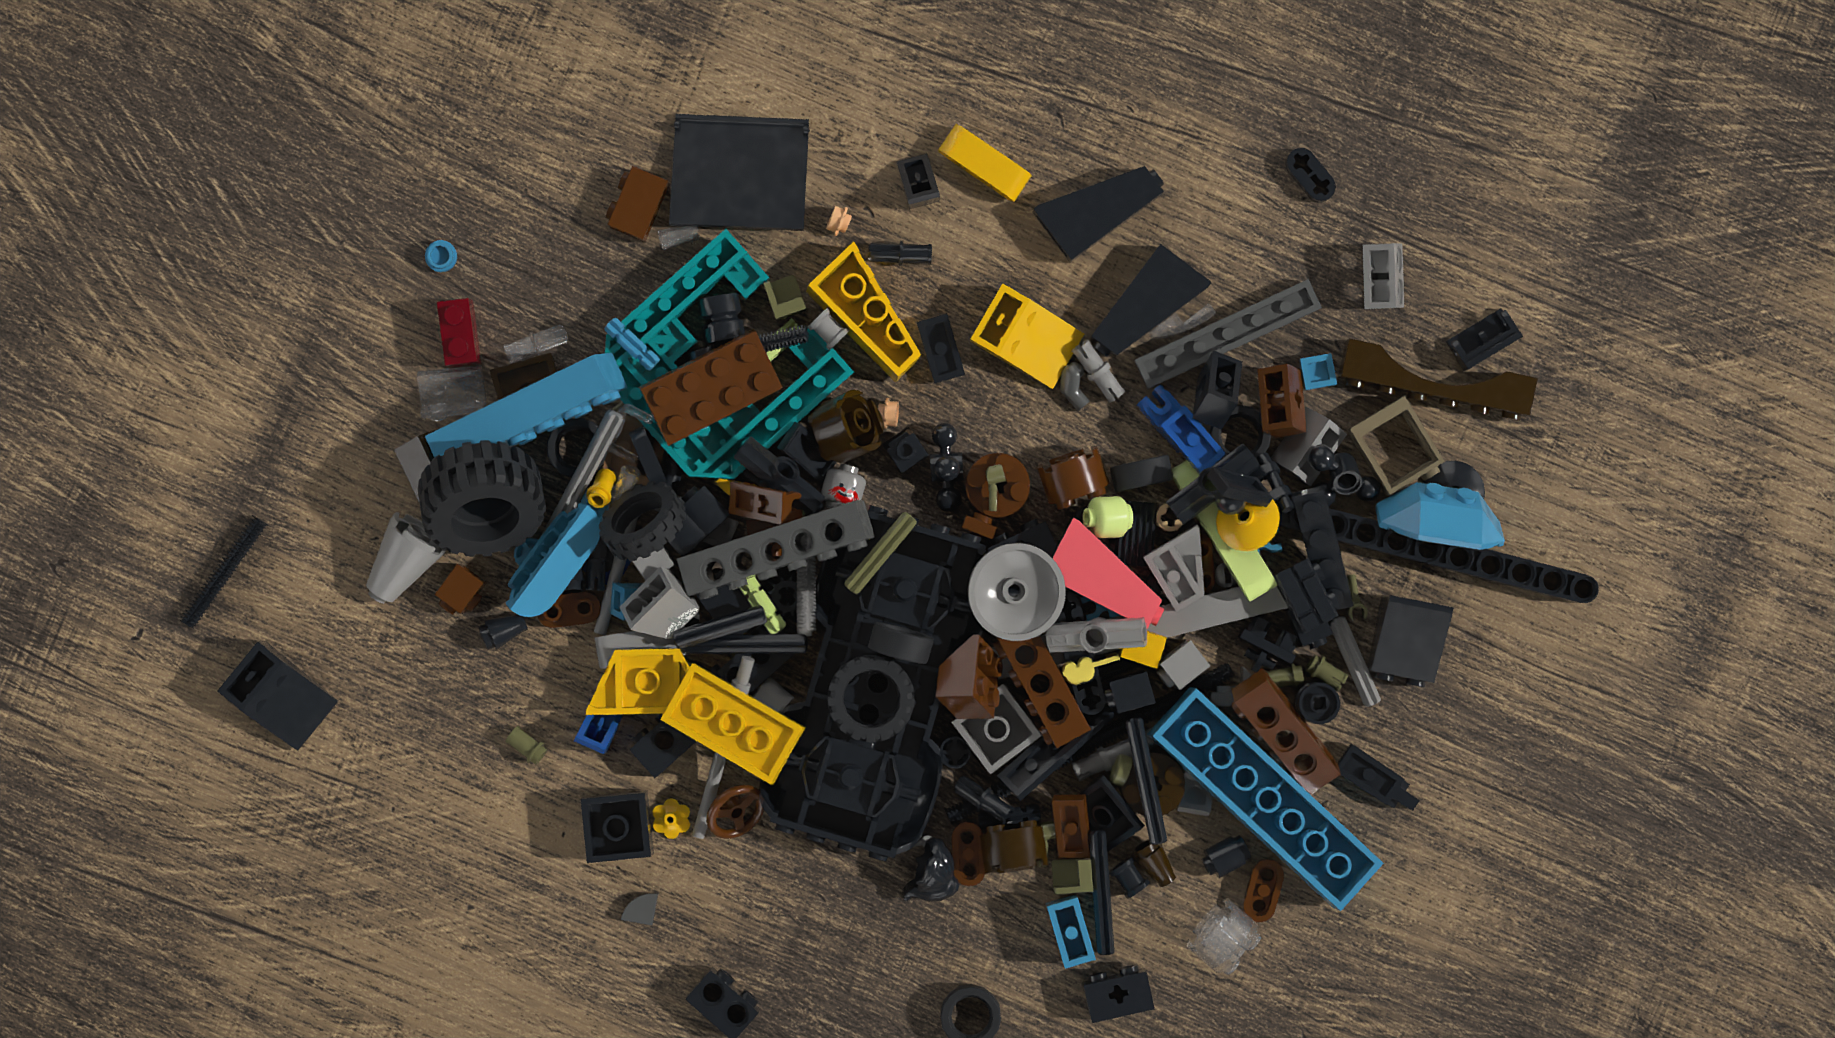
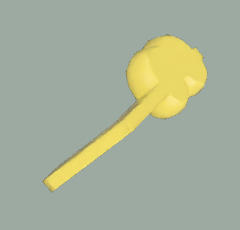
[1062,652,1120,685]

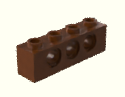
[992,635,1091,748]
[1231,668,1341,795]

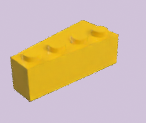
[806,241,921,382]

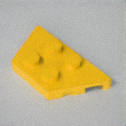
[586,648,690,715]

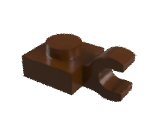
[962,512,997,540]

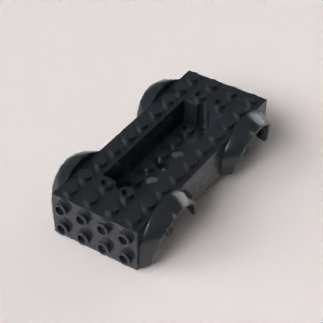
[759,505,988,862]

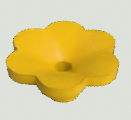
[653,798,690,839]

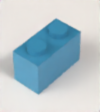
[1046,894,1096,969]

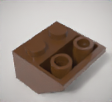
[936,635,1003,719]

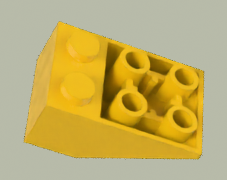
[970,283,1084,389]

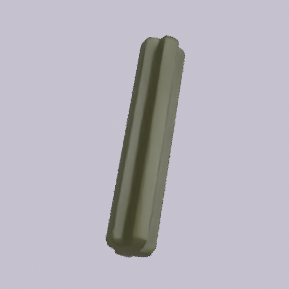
[845,512,917,594]

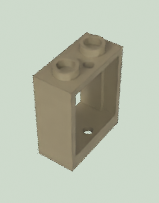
[1346,396,1445,496]

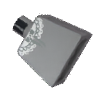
[620,566,700,639]

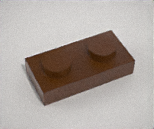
[1052,794,1090,858]

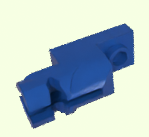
[1136,385,1226,474]

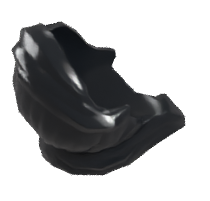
[902,837,960,902]

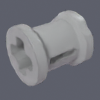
[807,307,850,350]

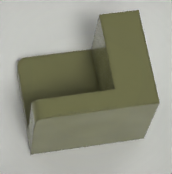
[764,275,807,321]
[1051,858,1093,894]

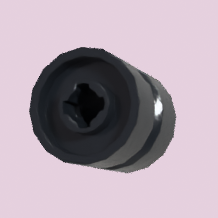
[698,293,745,345]
[1294,681,1341,724]

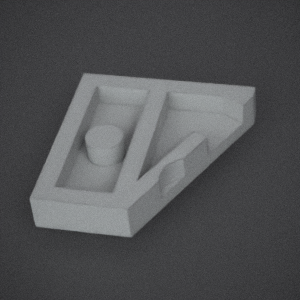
[1143,525,1205,612]

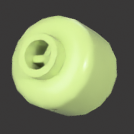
[1083,496,1133,538]

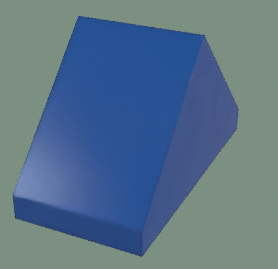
[574,714,624,754]

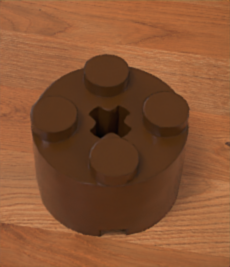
[1036,446,1110,510]
[965,453,1030,518]

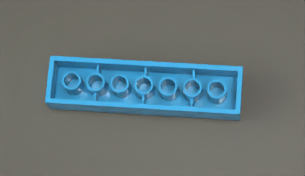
[1147,687,1384,911]

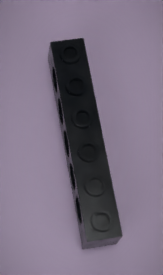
[629,624,795,778]

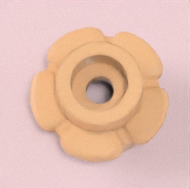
[826,205,852,236]
[878,398,899,429]

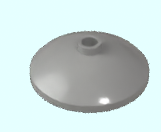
[968,543,1065,641]

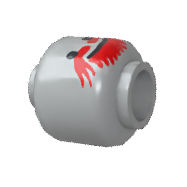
[821,464,866,509]

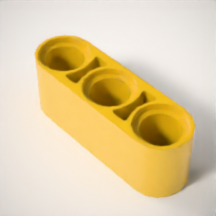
[938,124,1032,202]

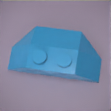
[1375,482,1505,550]

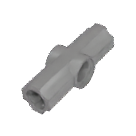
[1046,617,1147,653]

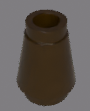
[1133,839,1176,887]

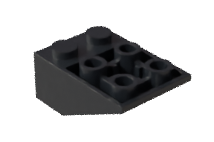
[217,641,339,751]

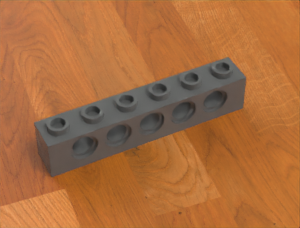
[677,500,875,600]

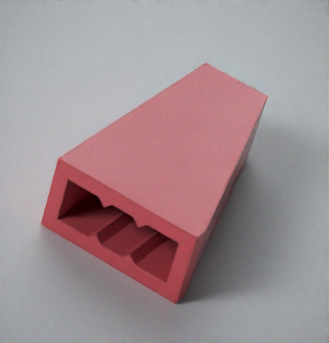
[1053,518,1164,629]

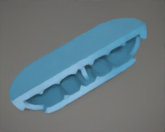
[506,503,601,617]

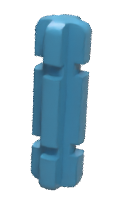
[604,318,660,371]

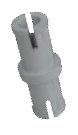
[1072,340,1125,403]

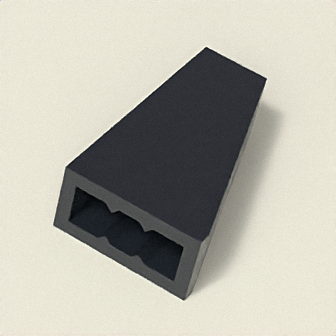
[1032,166,1164,263]
[1090,244,1212,357]

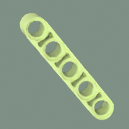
[1172,460,1278,602]

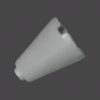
[366,512,447,604]

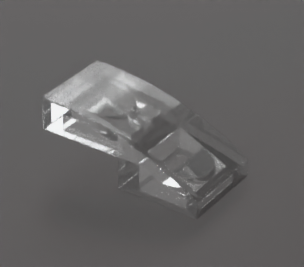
[1148,303,1216,339]

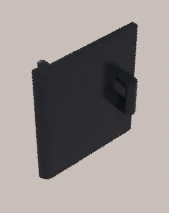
[669,114,810,231]

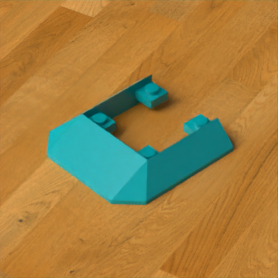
[605,229,854,479]

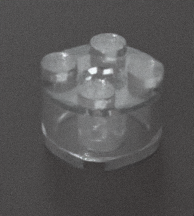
[1187,899,1261,975]

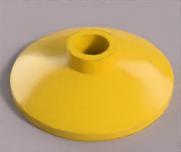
[1216,499,1280,551]

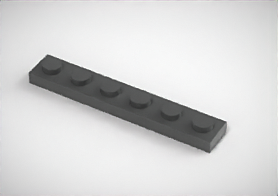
[1134,279,1322,389]

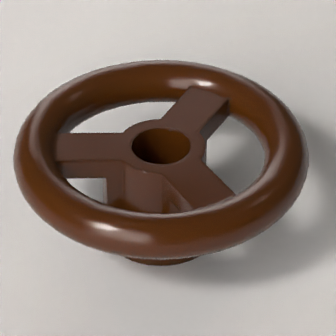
[706,785,764,839]

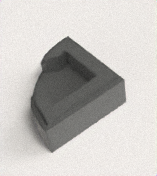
[621,893,659,926]

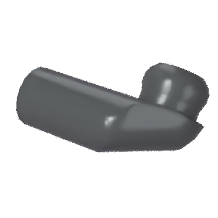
[1060,362,1090,411]

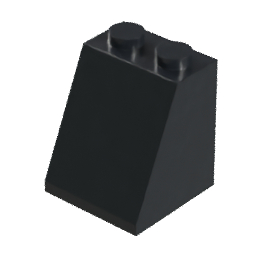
[1367,595,1454,687]

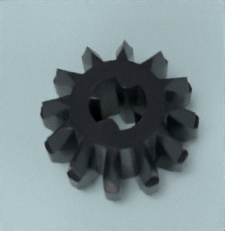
[761,570,798,622]

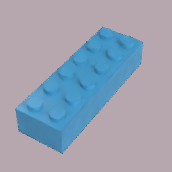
[425,353,628,458]

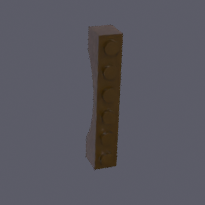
[1338,338,1538,421]

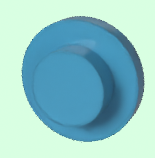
[425,240,457,272]

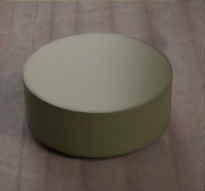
[1109,753,1133,787]

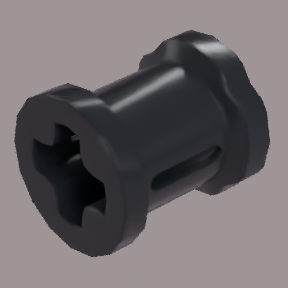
[1109,856,1150,899]

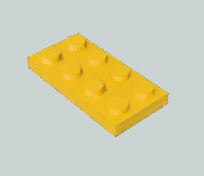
[660,663,805,784]

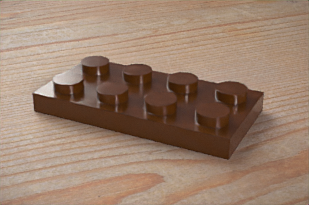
[639,329,783,446]

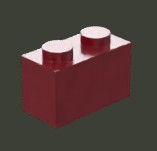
[437,298,482,368]

